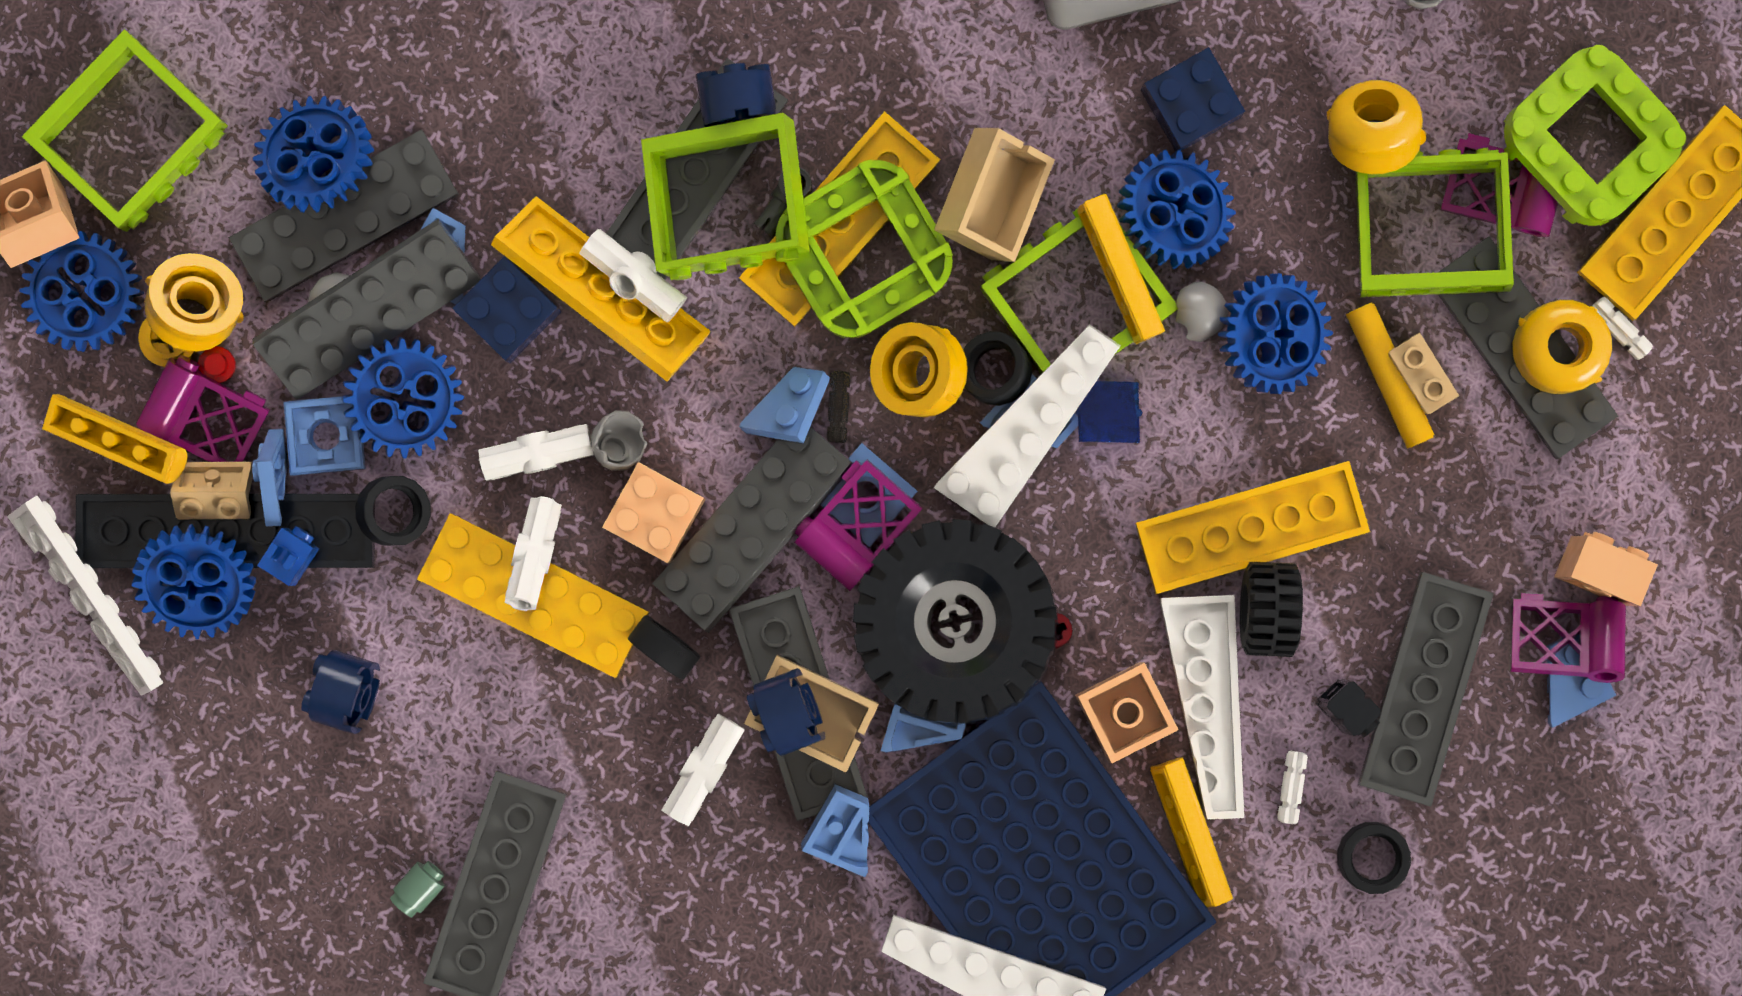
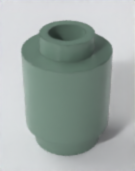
[390,861,445,918]

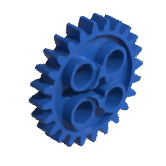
[253,96,374,213]
[1117,150,1236,269]
[19,231,144,352]
[1218,273,1333,394]
[341,337,464,459]
[132,524,256,639]

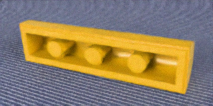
[1077,194,1165,344]
[1345,302,1434,449]
[42,394,187,484]
[1150,757,1233,907]

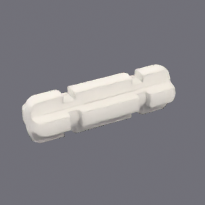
[1592,297,1653,360]
[1277,751,1308,824]

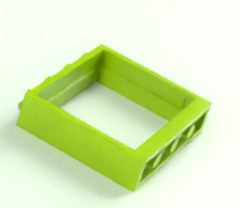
[22,29,228,232]
[641,113,810,280]
[1356,148,1514,297]
[980,209,1178,374]

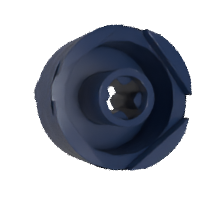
[696,63,776,127]
[301,650,380,734]
[747,668,825,756]

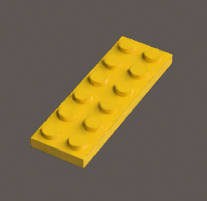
[1576,105,1742,321]
[739,111,940,327]
[491,196,711,382]
[1135,461,1370,594]
[417,513,649,678]

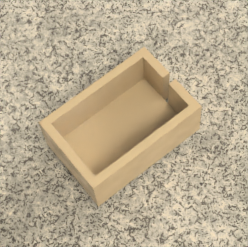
[934,128,1055,262]
[744,655,879,773]

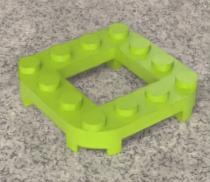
[1504,45,1686,226]
[776,159,953,338]

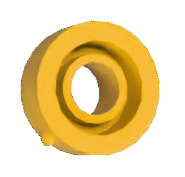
[1327,80,1426,174]
[144,253,244,352]
[1513,300,1612,394]
[870,322,968,417]

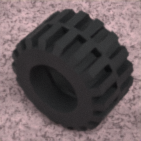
[1240,562,1303,657]

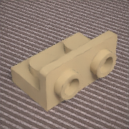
[1388,333,1459,415]
[170,462,253,520]

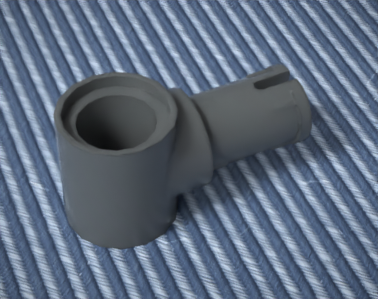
[754,167,812,237]

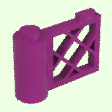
[1441,133,1558,237]
[136,355,271,462]
[794,459,923,591]
[1510,593,1626,683]

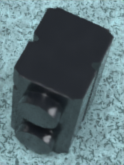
[1316,679,1381,738]

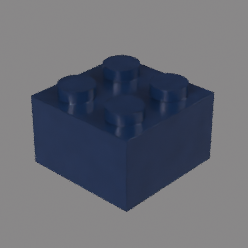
[1141,47,1246,151]
[452,256,562,364]

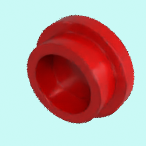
[198,346,236,383]

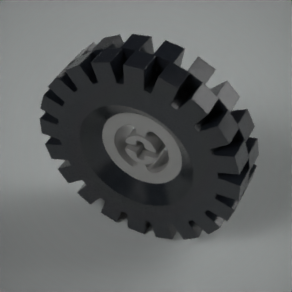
[853,519,1059,725]

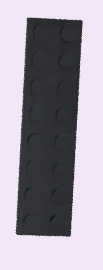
[75,494,375,568]

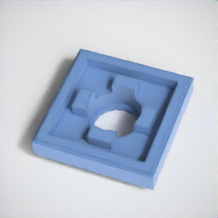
[283,396,366,476]
[821,443,918,547]

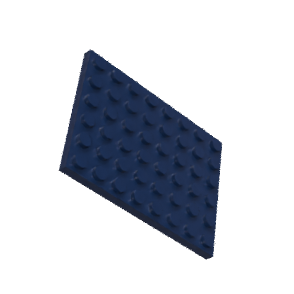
[868,681,1216,996]

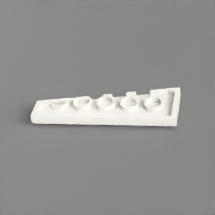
[934,324,1121,527]
[7,496,163,696]
[1160,595,1244,819]
[882,915,1106,996]

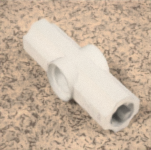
[579,229,687,323]
[478,424,594,481]
[504,496,562,611]
[661,714,745,826]

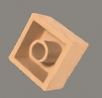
[0,160,80,268]
[602,462,706,564]
[1554,532,1658,606]
[1075,662,1179,763]

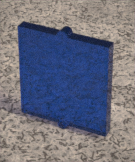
[1075,381,1142,443]

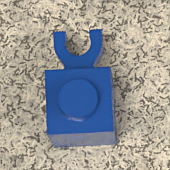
[257,526,320,586]

